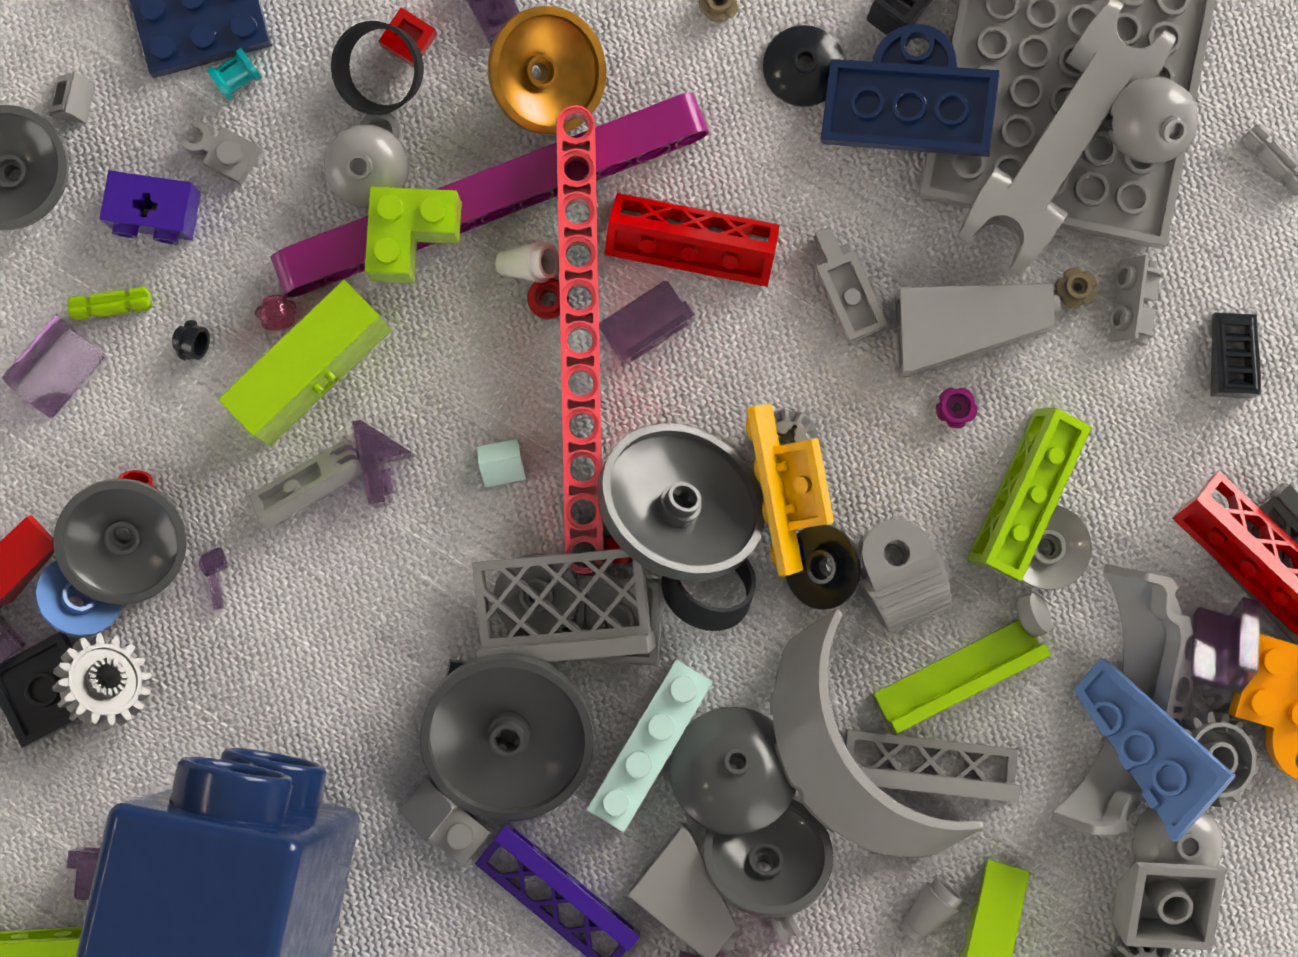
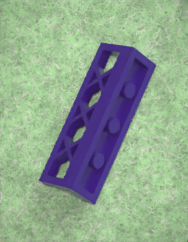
[475,823,640,957]

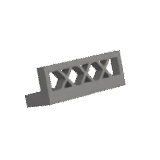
[845,730,1020,803]

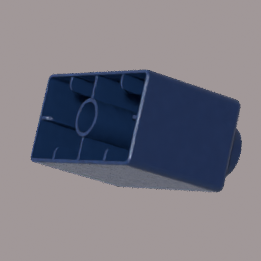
[76,748,360,957]

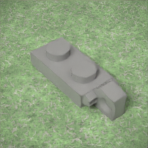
[813,226,889,345]

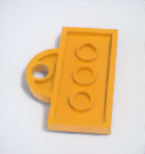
[1228,632,1298,779]

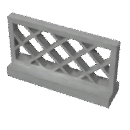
[472,548,656,662]

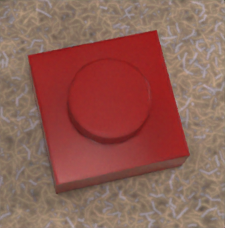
[378,7,437,67]

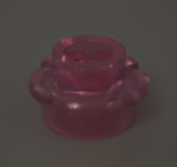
[255,295,297,331]

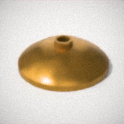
[488,6,606,135]

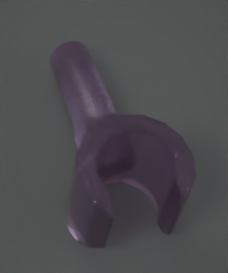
[199,547,229,610]

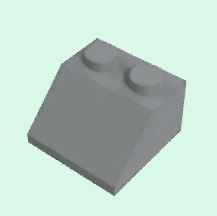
[1111,862,1226,950]

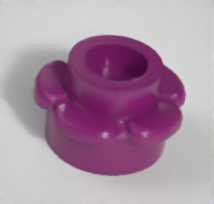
[935,387,978,429]

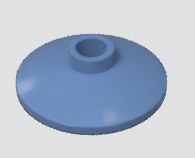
[35,560,123,637]

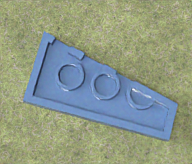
[1074,658,1236,842]

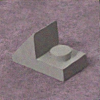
[399,777,492,866]

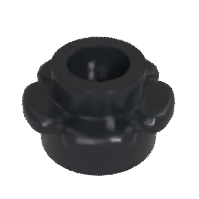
[172,320,210,361]

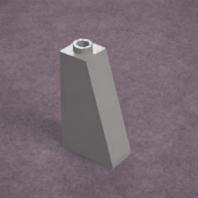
[895,283,1061,378]

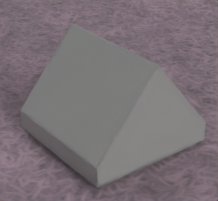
[48,72,95,124]

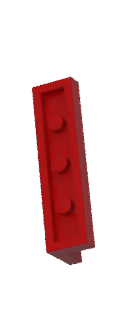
[604,193,780,287]
[1172,471,1298,636]

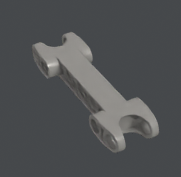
[957,0,1176,277]

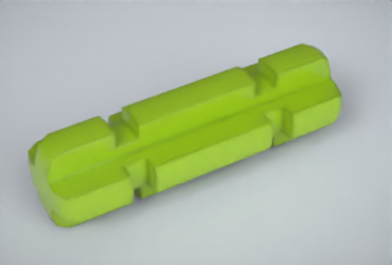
[67,286,152,320]

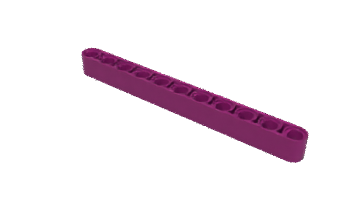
[270,92,709,298]

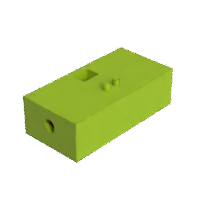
[218,280,392,446]

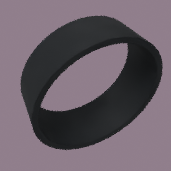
[331,21,424,115]
[661,559,756,631]

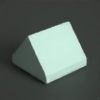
[477,439,526,488]

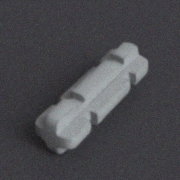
[1242,123,1298,196]

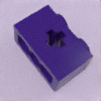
[99,170,201,245]

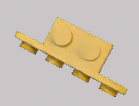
[746,404,834,577]

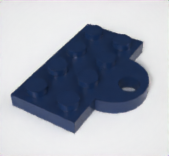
[820,24,1000,157]

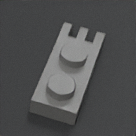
[249,440,363,530]

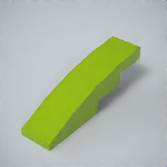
[959,859,1030,957]

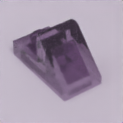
[352,420,415,508]

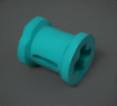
[206,48,262,102]

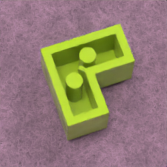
[365,186,462,284]

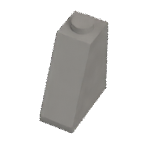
[628,823,738,957]

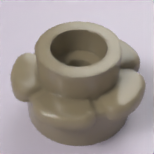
[699,0,739,23]
[1056,267,1097,309]

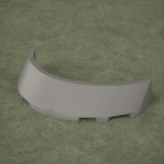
[1051,564,1195,835]
[770,609,984,858]

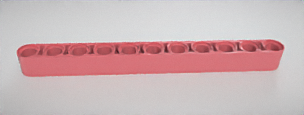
[556,105,603,574]

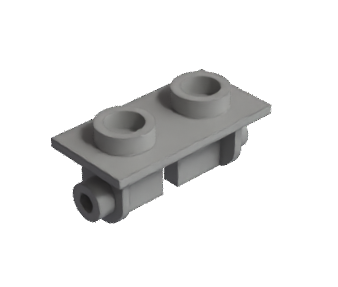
[1109,255,1161,346]

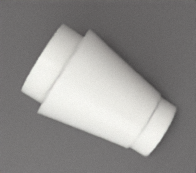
[495,241,559,283]

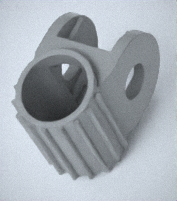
[857,519,953,633]

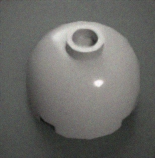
[1109,76,1199,164]
[324,125,409,208]
[1132,806,1223,866]

